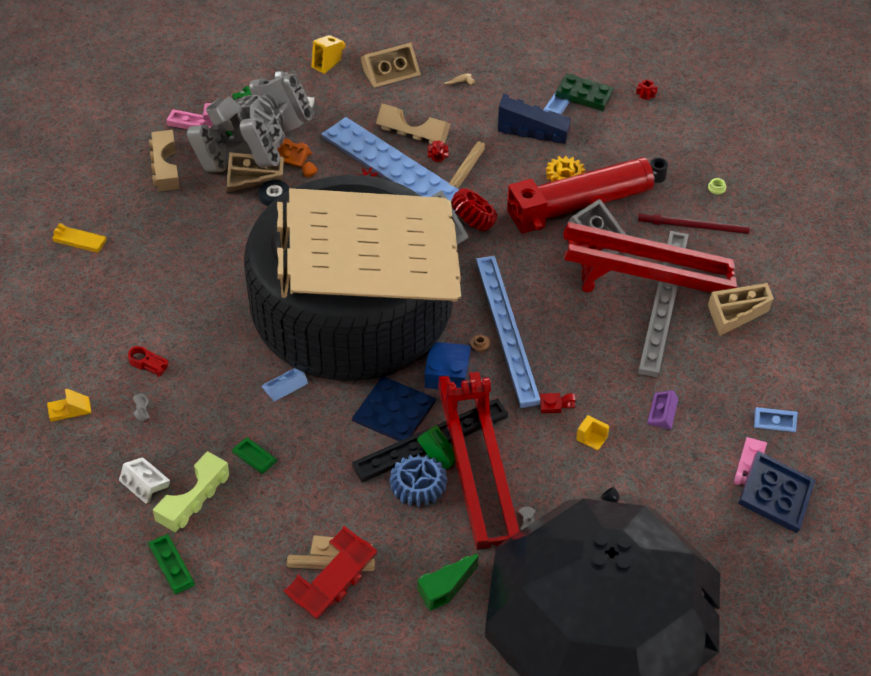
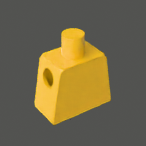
[311,35,346,74]

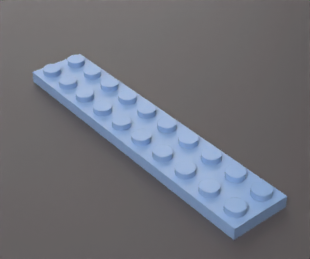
[321,117,459,216]

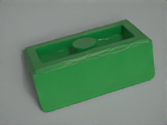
[417,425,456,470]

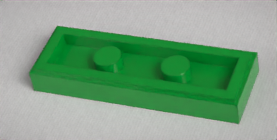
[148,534,195,595]

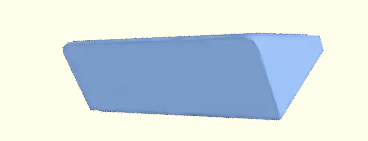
[261,368,308,402]
[754,407,798,432]

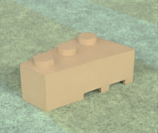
[226,152,284,193]
[708,283,774,336]

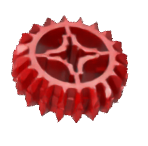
[451,188,498,231]

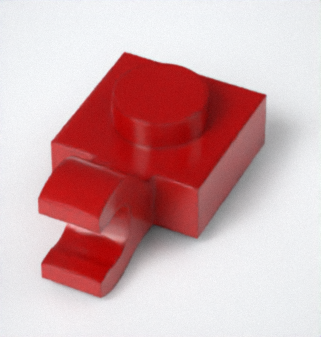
[540,393,575,413]

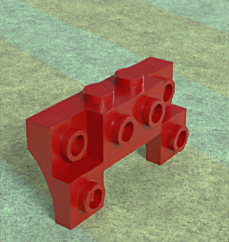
[283,526,377,620]

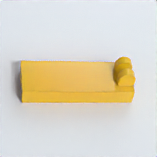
[52,223,107,253]

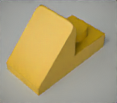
[47,389,92,422]

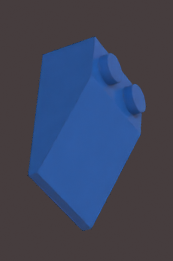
[425,342,471,389]

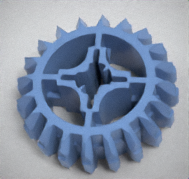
[390,453,447,508]

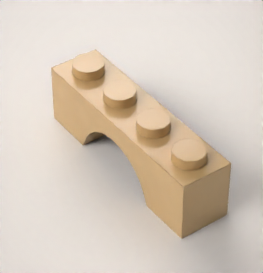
[376,103,451,144]
[149,130,180,192]

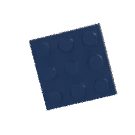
[352,376,436,441]
[738,451,815,533]

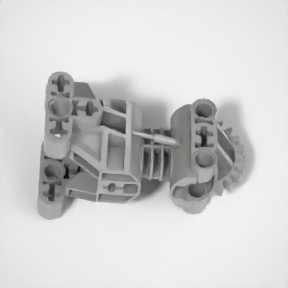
[187,71,314,173]

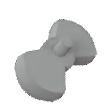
[133,394,150,422]
[518,507,536,531]

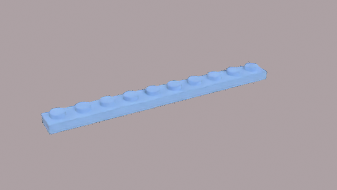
[476,256,540,408]

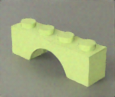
[153,451,229,533]

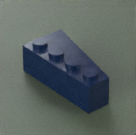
[498,93,571,144]

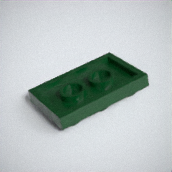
[555,73,614,111]

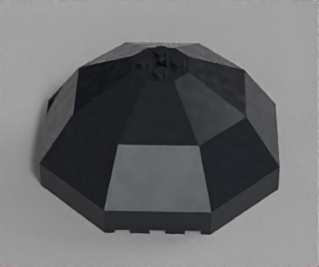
[485,499,721,676]

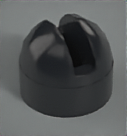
[600,487,620,502]

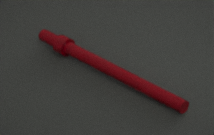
[638,214,750,234]

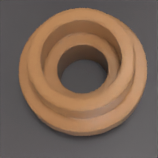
[470,335,490,352]

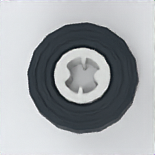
[258,180,290,206]

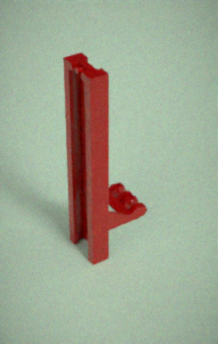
[563,222,737,293]
[438,372,519,550]

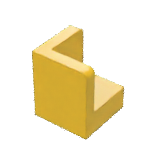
[576,415,609,450]

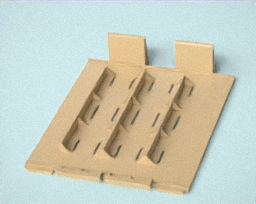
[277,188,461,302]

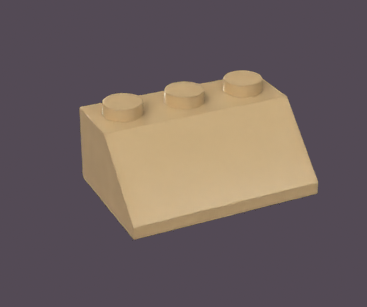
[360,43,421,88]

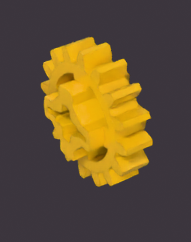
[546,156,585,182]

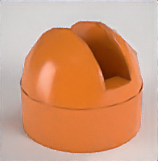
[302,161,318,177]

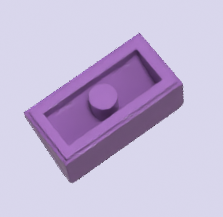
[647,390,678,429]

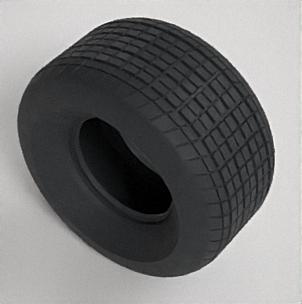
[244,175,453,381]

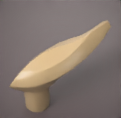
[444,73,476,86]

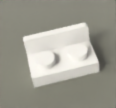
[119,457,170,504]

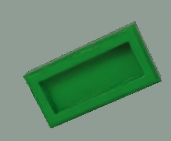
[232,437,277,474]

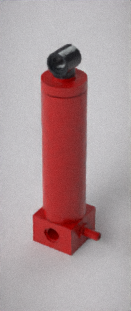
[507,157,668,234]

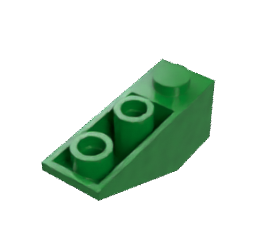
[417,553,479,611]

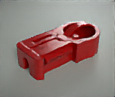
[128,346,168,377]

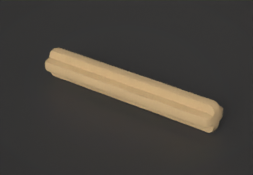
[449,141,485,188]
[287,555,375,572]

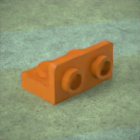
[277,138,312,168]

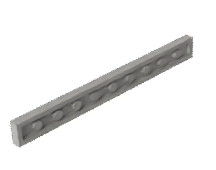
[638,231,689,378]

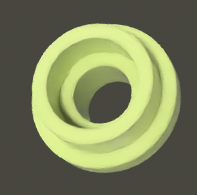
[708,178,726,195]

